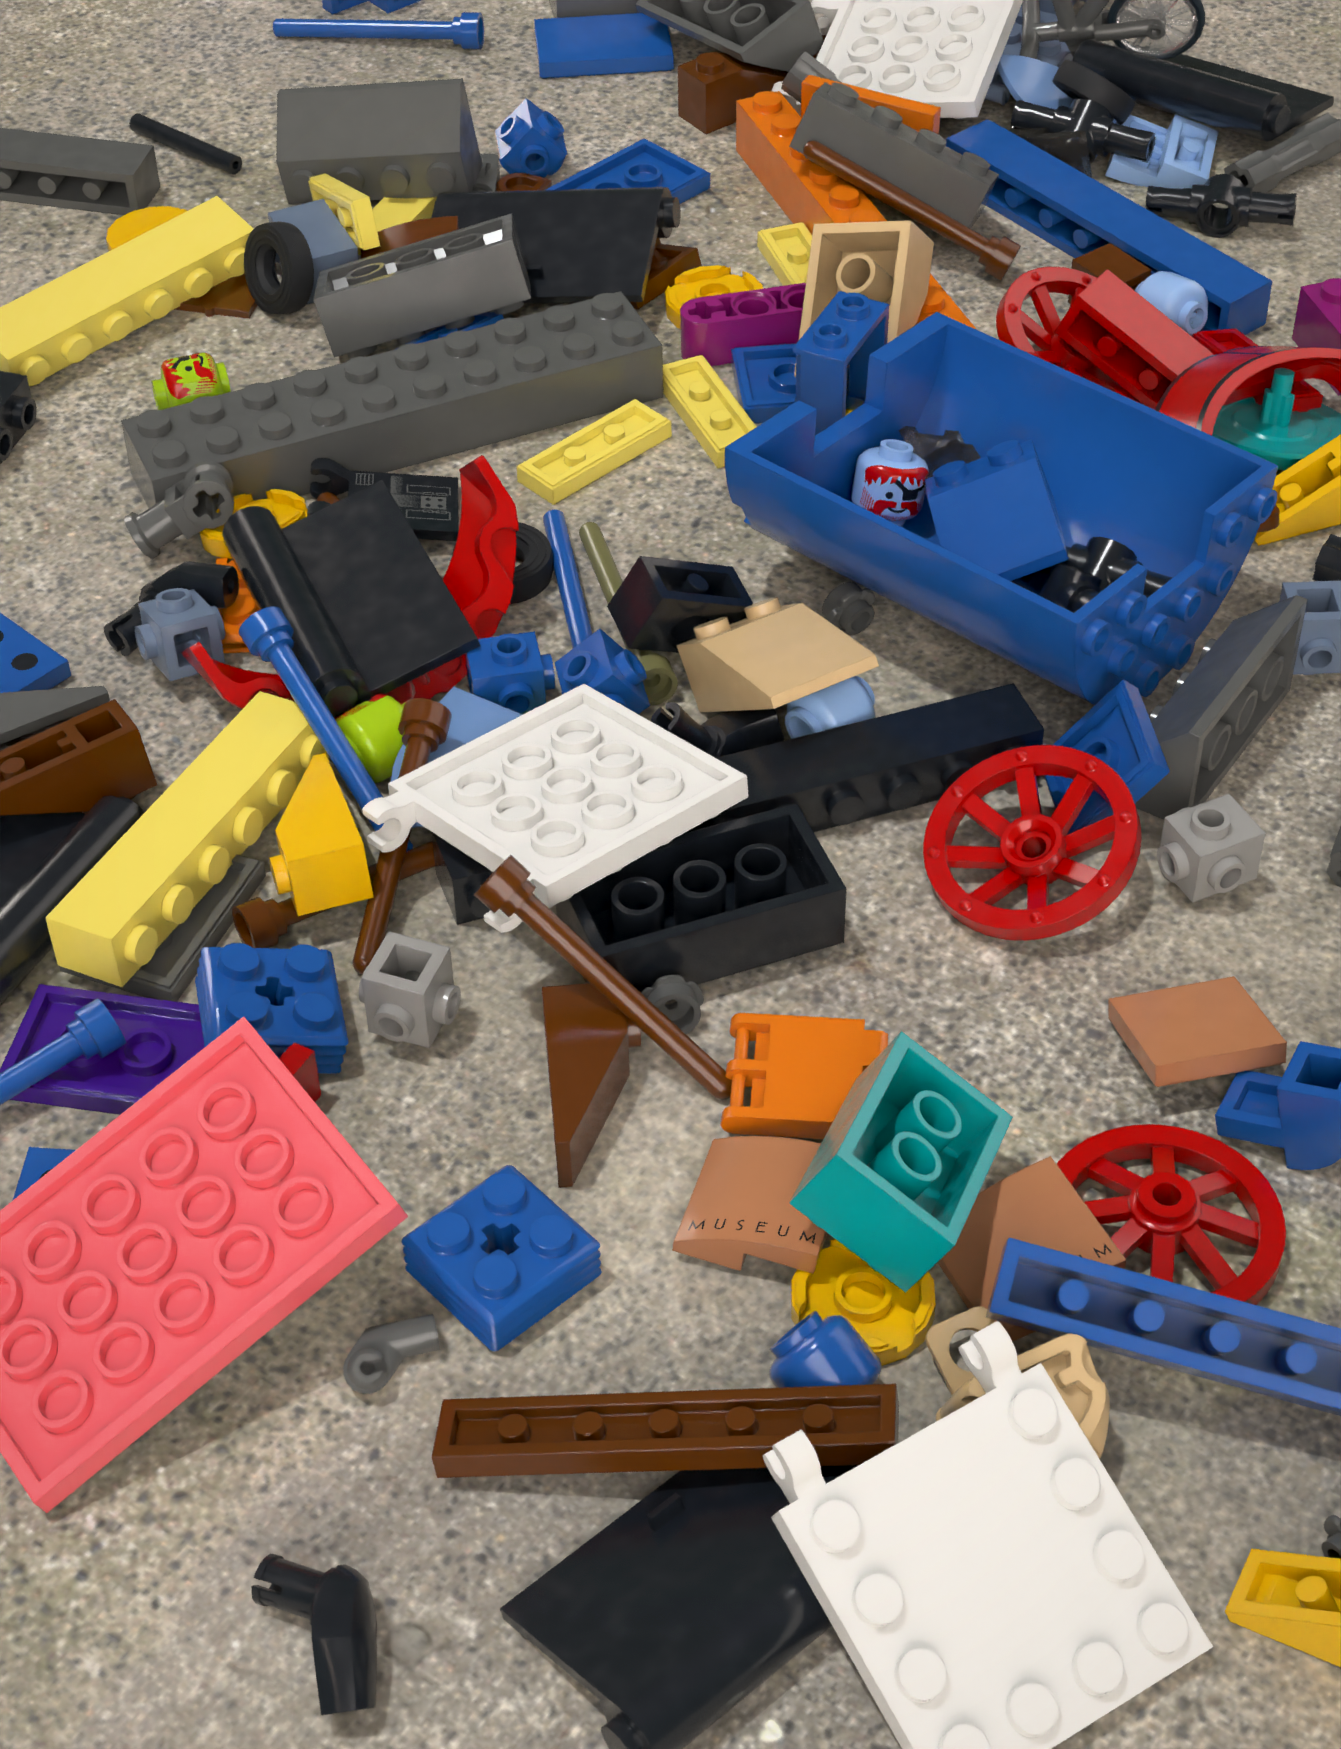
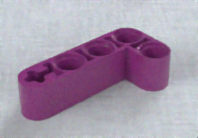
[680,283,806,366]

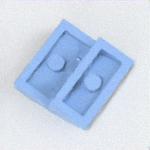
[1105,114,1218,189]

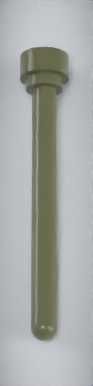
[579,522,678,706]

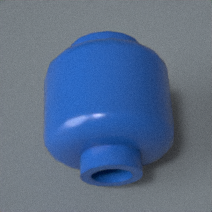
[769,1311,881,1388]

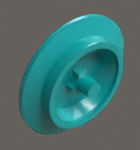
[1212,368,1341,470]

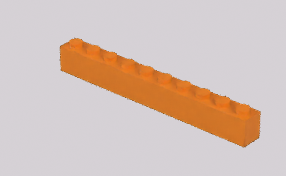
[736,91,977,330]

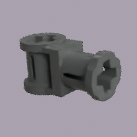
[124,461,234,559]

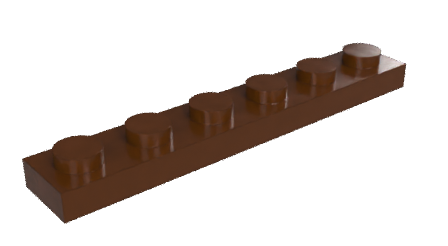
[432,1384,899,1478]

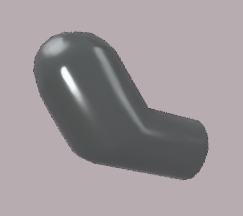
[343,1314,440,1394]

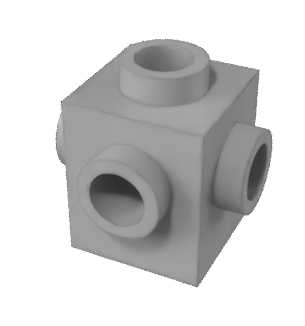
[1157,794,1266,903]
[359,931,461,1048]

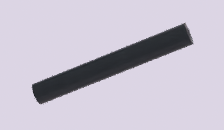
[129,113,242,175]

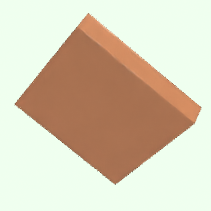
[1108,976,1287,1087]

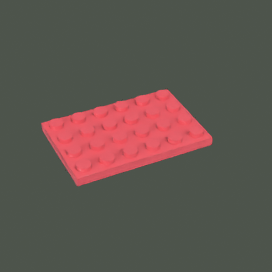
[0,1017,409,1513]

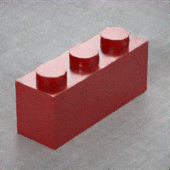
[1054,269,1214,409]

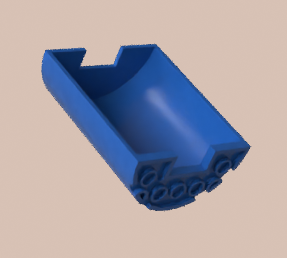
[725,312,1278,705]

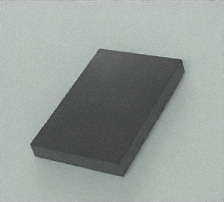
[59,855,266,1002]

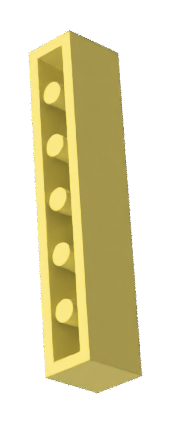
[0,196,254,387]
[45,691,329,987]

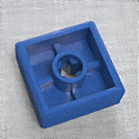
[195,943,349,1073]
[402,1165,602,1351]

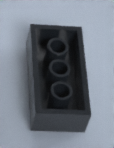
[556,803,847,993]

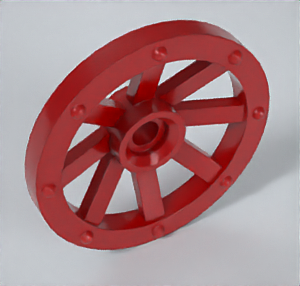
[996,267,1142,404]
[923,745,1142,941]
[1057,1124,1286,1305]

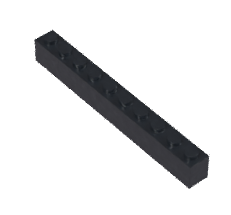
[431,683,1044,925]

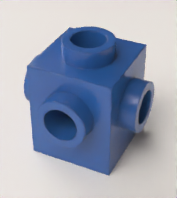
[495,98,567,178]
[555,629,650,714]
[465,631,555,715]

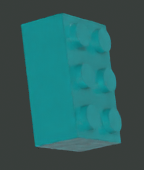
[789,1031,1013,1292]

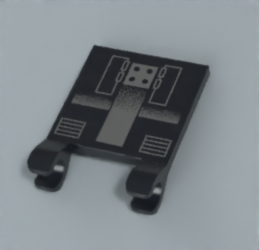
[307,458,458,541]

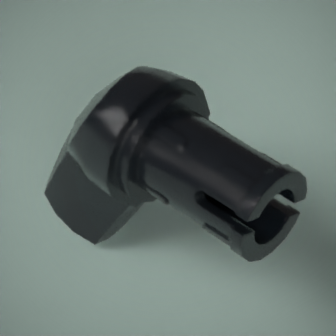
[104,561,239,656]
[650,702,785,758]
[251,1553,377,1716]

